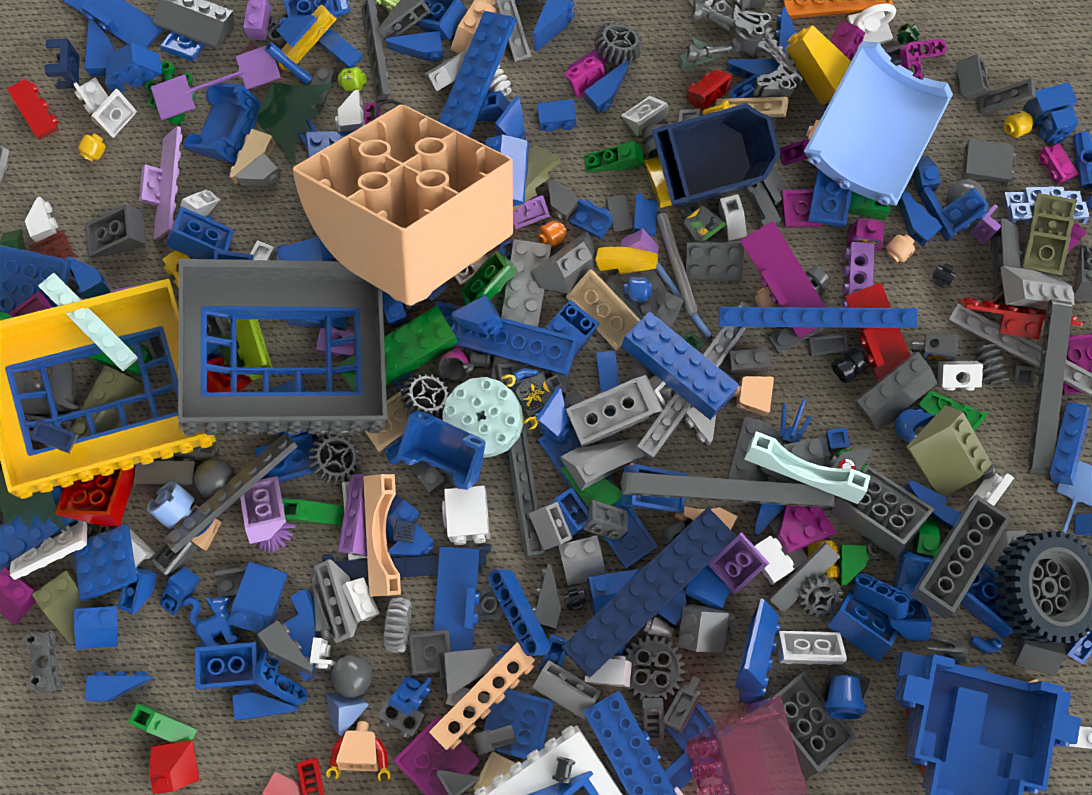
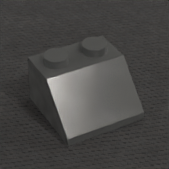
[678,604,730,653]

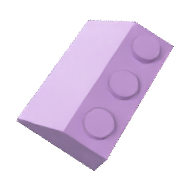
[240,476,286,544]

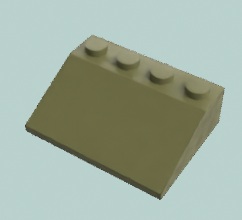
[907,405,992,496]

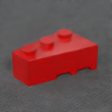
[7,78,59,140]

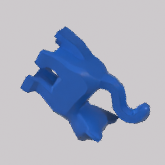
[182,597,242,647]

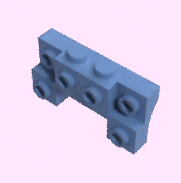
[1002,186,1089,225]

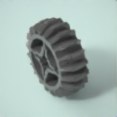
[594,22,643,65]
[400,372,451,419]
[308,433,361,485]

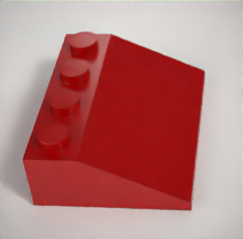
[55,464,136,526]

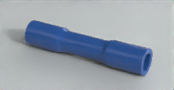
[265,42,312,84]

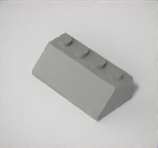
[1001,266,1075,309]

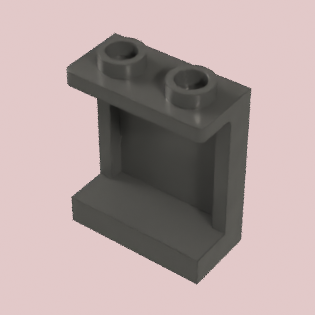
[961,139,1016,186]

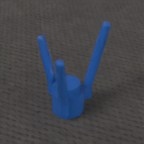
[779,398,812,444]

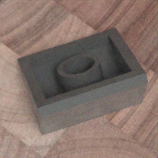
[150,541,199,577]
[1014,633,1066,676]

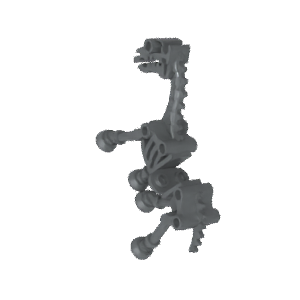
[687,0,803,98]

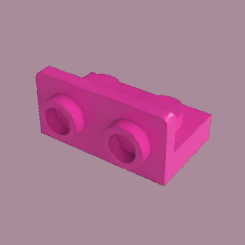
[564,56,606,98]
[1038,143,1078,185]

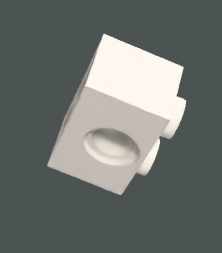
[937,361,983,390]

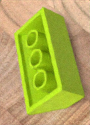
[228,319,273,381]

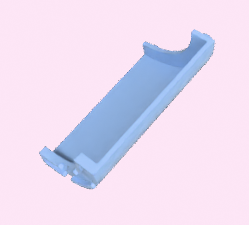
[804,41,953,205]

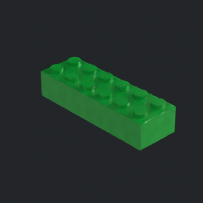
[338,306,459,392]

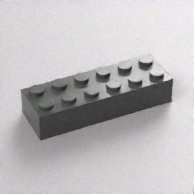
[910,495,1011,619]

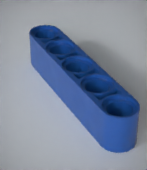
[488,569,550,656]

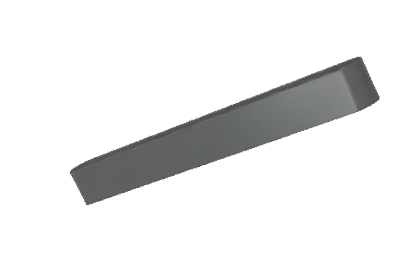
[1028,299,1072,475]

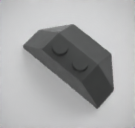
[531,232,596,294]
[760,437,832,484]

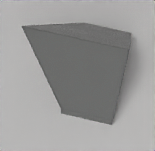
[437,770,480,795]

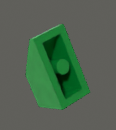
[912,519,940,557]
[838,545,869,587]

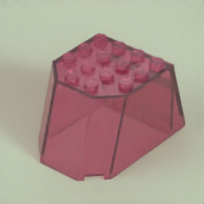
[686,696,808,795]

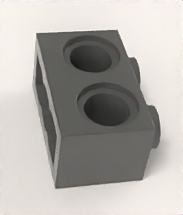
[377,695,427,738]

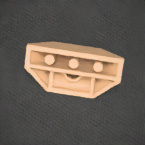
[450,0,500,54]

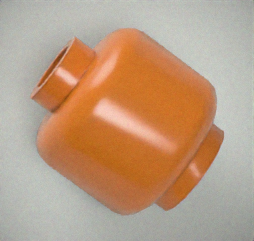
[538,221,567,248]

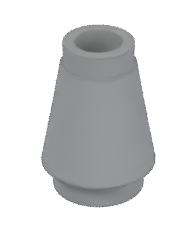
[643,616,674,639]

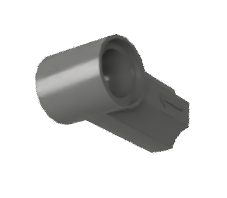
[473,725,516,755]

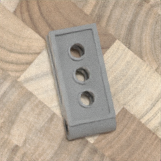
[566,375,663,447]

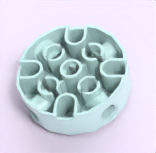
[443,377,524,458]

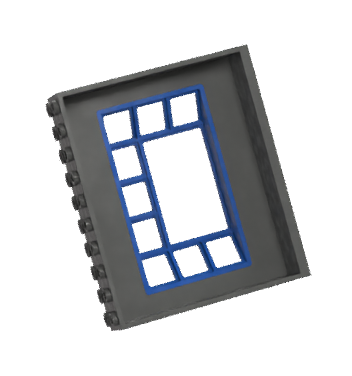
[178,259,387,436]

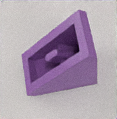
[620,229,659,254]

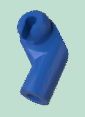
[970,635,1003,654]

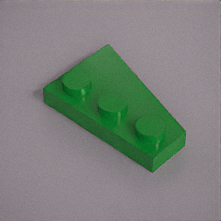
[917,391,988,431]

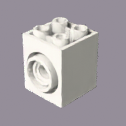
[442,486,490,545]

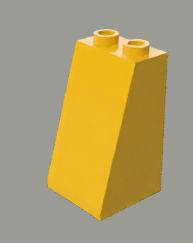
[785,25,852,105]

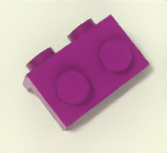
[830,20,865,61]

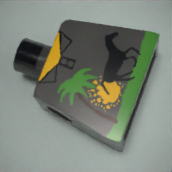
[681,205,726,241]

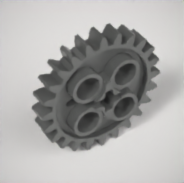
[624,635,686,700]

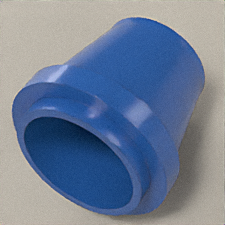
[824,675,866,720]

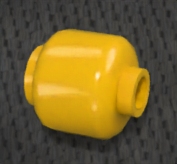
[1004,111,1033,138]
[78,133,106,162]

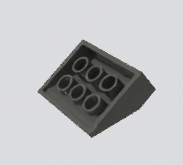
[830,465,935,558]
[753,671,856,779]

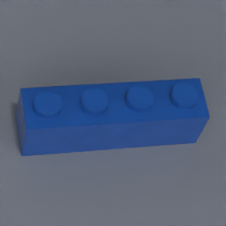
[1050,402,1090,486]

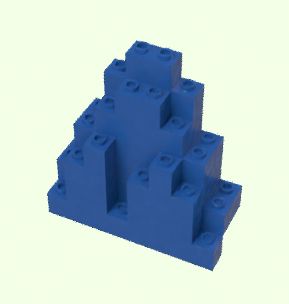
[894,651,1081,795]

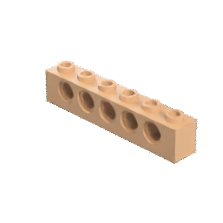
[429,642,535,750]

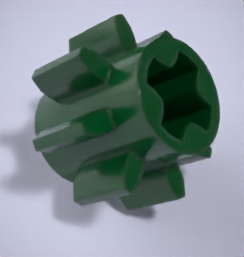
[896,23,920,45]

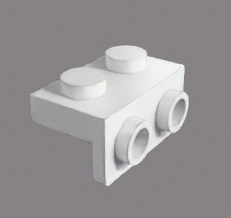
[341,577,380,623]

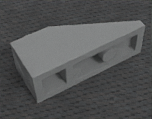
[424,49,468,91]

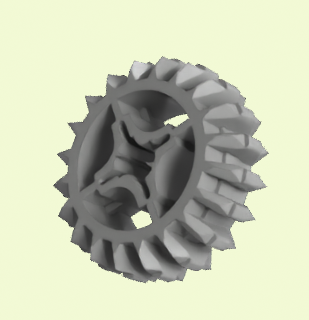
[384,598,412,653]

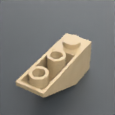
[229,129,275,184]

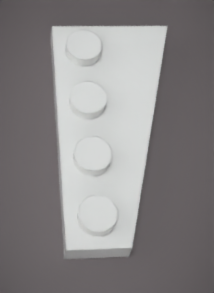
[10,520,87,580]

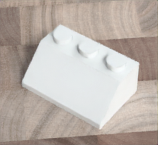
[777,631,847,665]

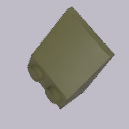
[32,571,96,645]

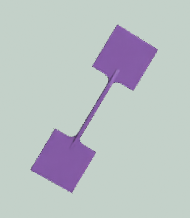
[151,46,281,120]

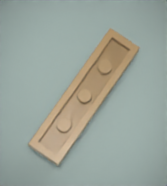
[715,97,789,117]

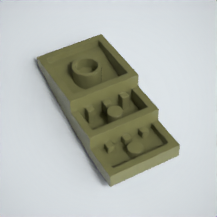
[513,145,561,211]
[1022,193,1077,275]

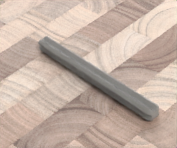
[657,213,698,315]

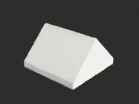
[91,89,137,138]
[621,96,668,137]

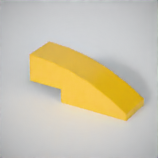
[644,157,671,208]
[595,247,658,274]

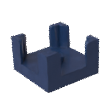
[45,38,80,89]

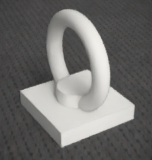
[847,4,896,49]

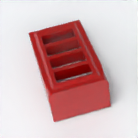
[296,757,325,795]

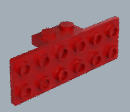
[845,283,910,381]
[958,297,1083,339]

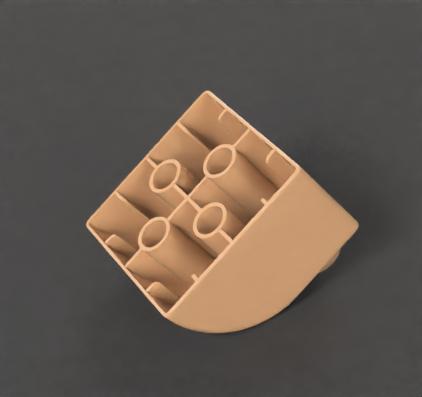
[293,105,513,306]

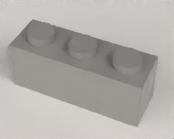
[532,660,601,719]

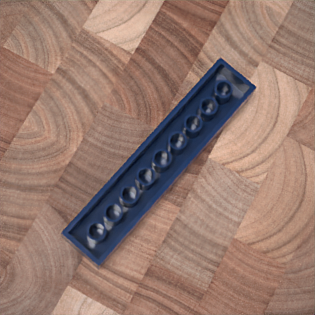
[561,507,736,679]

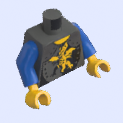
[501,369,562,430]

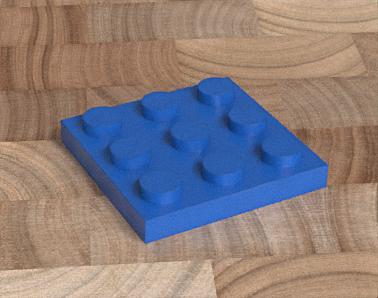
[74,524,137,601]
[484,686,554,759]

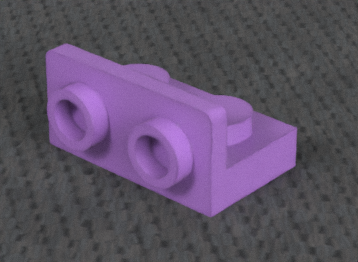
[513,194,550,229]

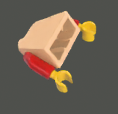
[326,721,391,781]

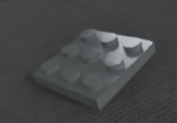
[604,269,668,320]

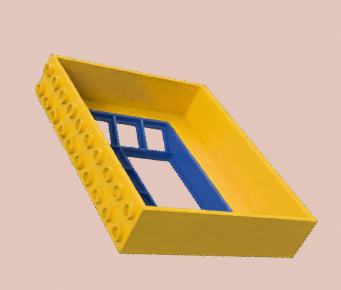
[0,279,216,499]

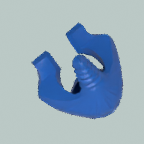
[894,407,935,444]

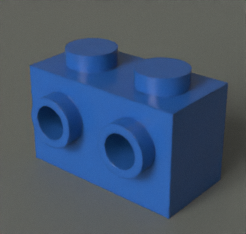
[1039,107,1079,145]

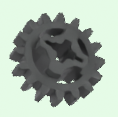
[798,575,843,618]

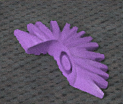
[253,522,296,552]

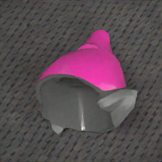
[435,346,474,380]

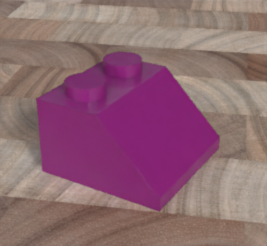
[0,567,37,625]

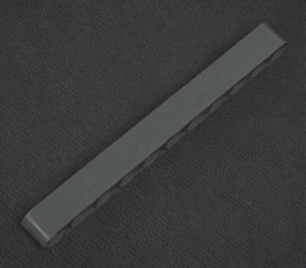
[621,472,835,508]

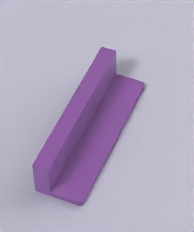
[338,474,369,556]

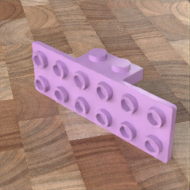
[139,126,182,240]

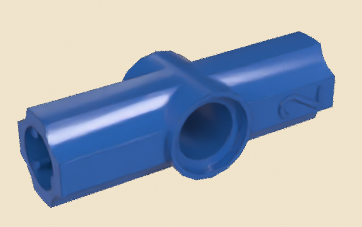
[1073,131,1092,189]

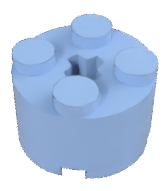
[147,482,194,529]

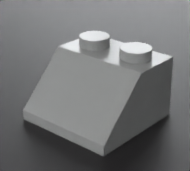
[558,535,606,586]

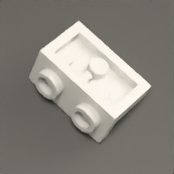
[73,78,108,114]
[969,473,1014,506]
[310,637,336,670]

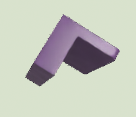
[969,204,1001,245]

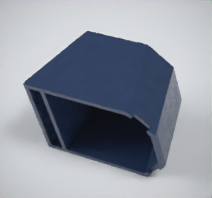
[652,103,780,206]

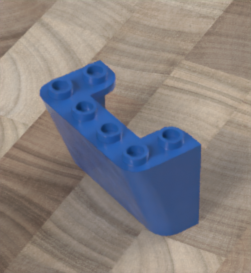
[397,411,486,490]

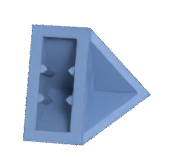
[326,692,369,737]

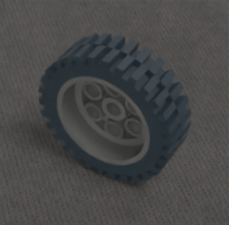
[993,531,1092,643]

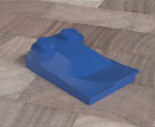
[283,0,351,18]

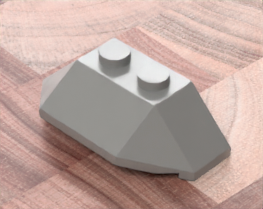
[311,559,358,643]

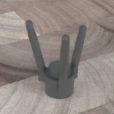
[925,635,967,664]

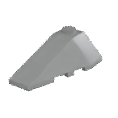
[560,438,645,491]

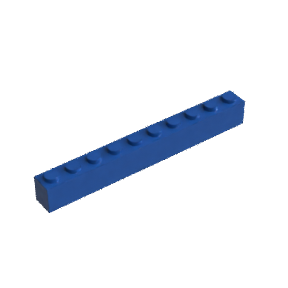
[718,307,918,328]

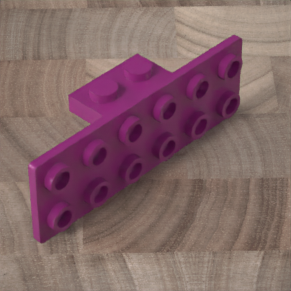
[740,221,826,338]

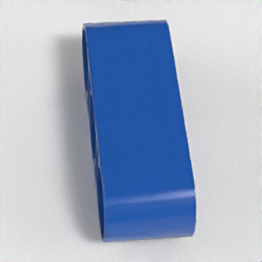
[853,574,910,619]

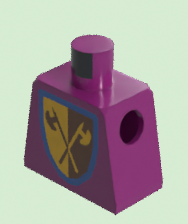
[846,219,885,251]

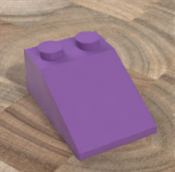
[708,532,770,594]

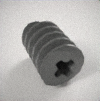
[974,344,1009,386]

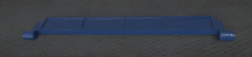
[323,545,491,580]

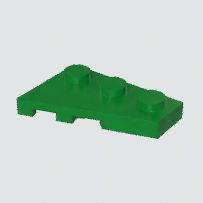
[560,466,621,510]

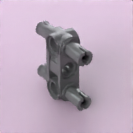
[24,631,63,694]

